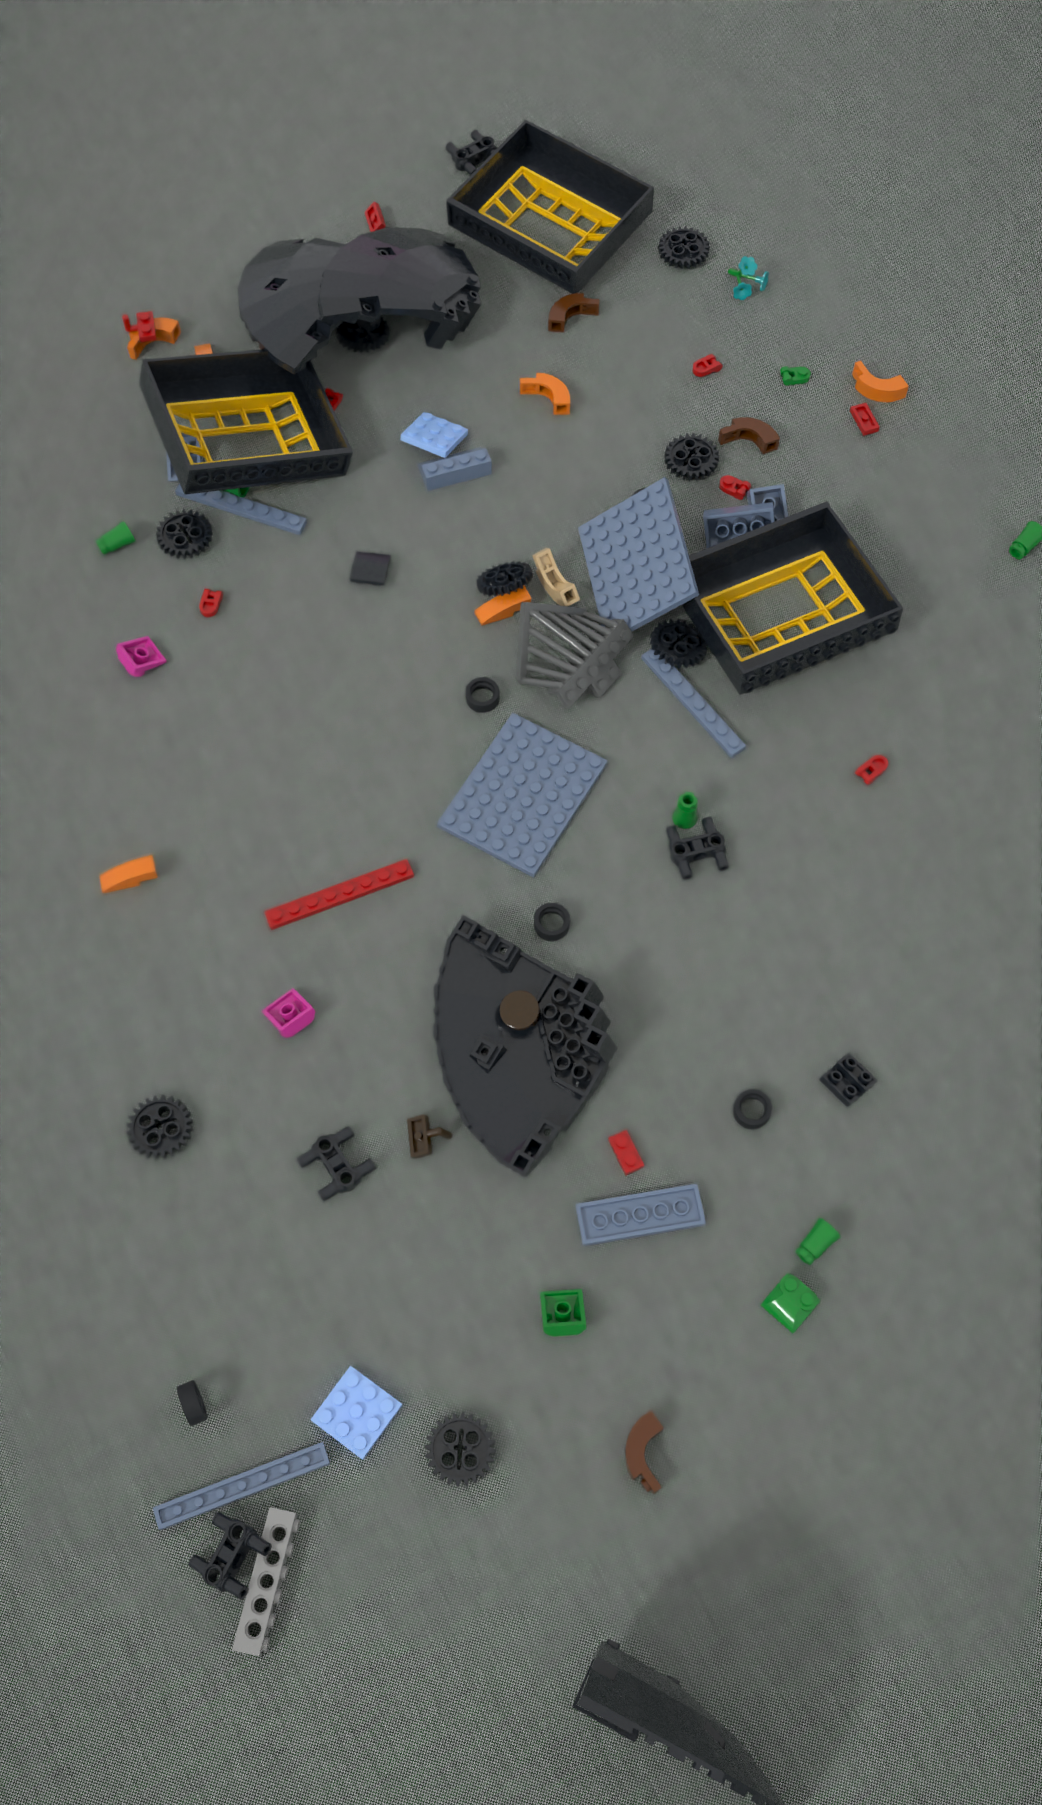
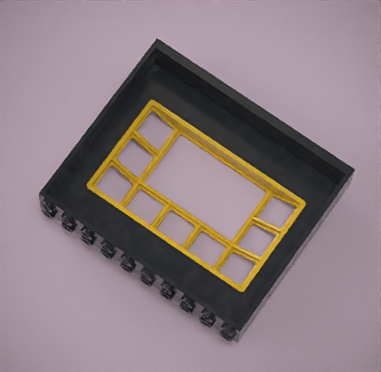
[446,119,654,294]
[139,350,353,495]
[682,501,904,695]

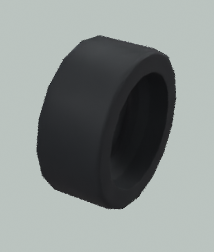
[465,677,500,713]
[534,902,570,941]
[733,1089,773,1130]
[177,1380,208,1426]

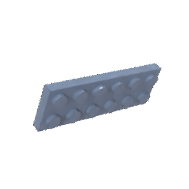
[575,1184,706,1246]

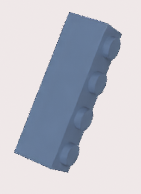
[417,447,492,491]
[703,502,775,548]

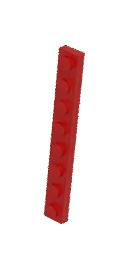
[264,858,414,930]

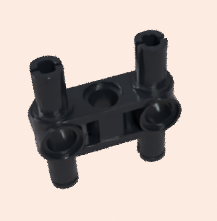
[445,129,497,176]
[666,817,729,880]
[296,1125,376,1202]
[188,1512,272,1600]

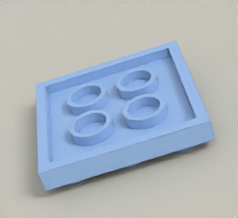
[400,412,468,458]
[311,1365,403,1460]

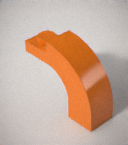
[127,317,181,360]
[852,360,909,402]
[520,373,570,415]

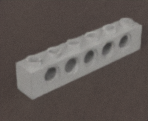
[232,1507,300,1657]

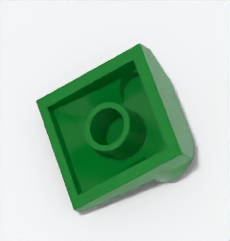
[760,1272,820,1334]
[540,1289,586,1337]

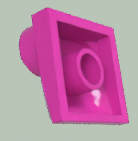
[116,636,167,677]
[262,988,316,1038]

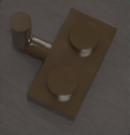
[407,1114,453,1159]

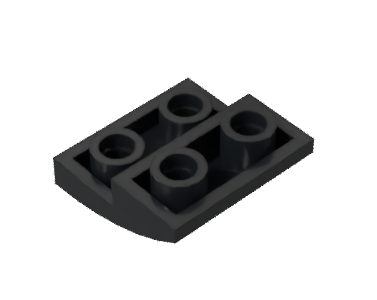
[350,551,391,586]
[819,1053,878,1108]

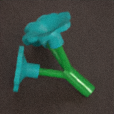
[728,256,769,300]

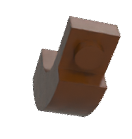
[548,293,600,333]
[718,417,780,454]
[625,1410,664,1495]

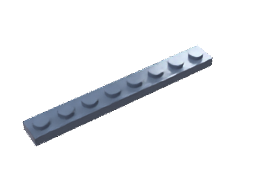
[175,483,307,535]
[641,649,746,759]
[153,1442,330,1531]

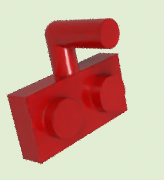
[122,311,157,342]

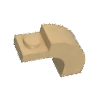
[532,548,580,606]

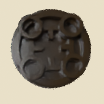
[500,990,540,1030]

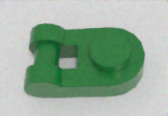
[780,366,811,386]

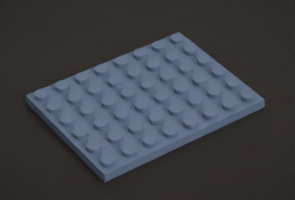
[578,477,699,631]
[437,713,608,878]

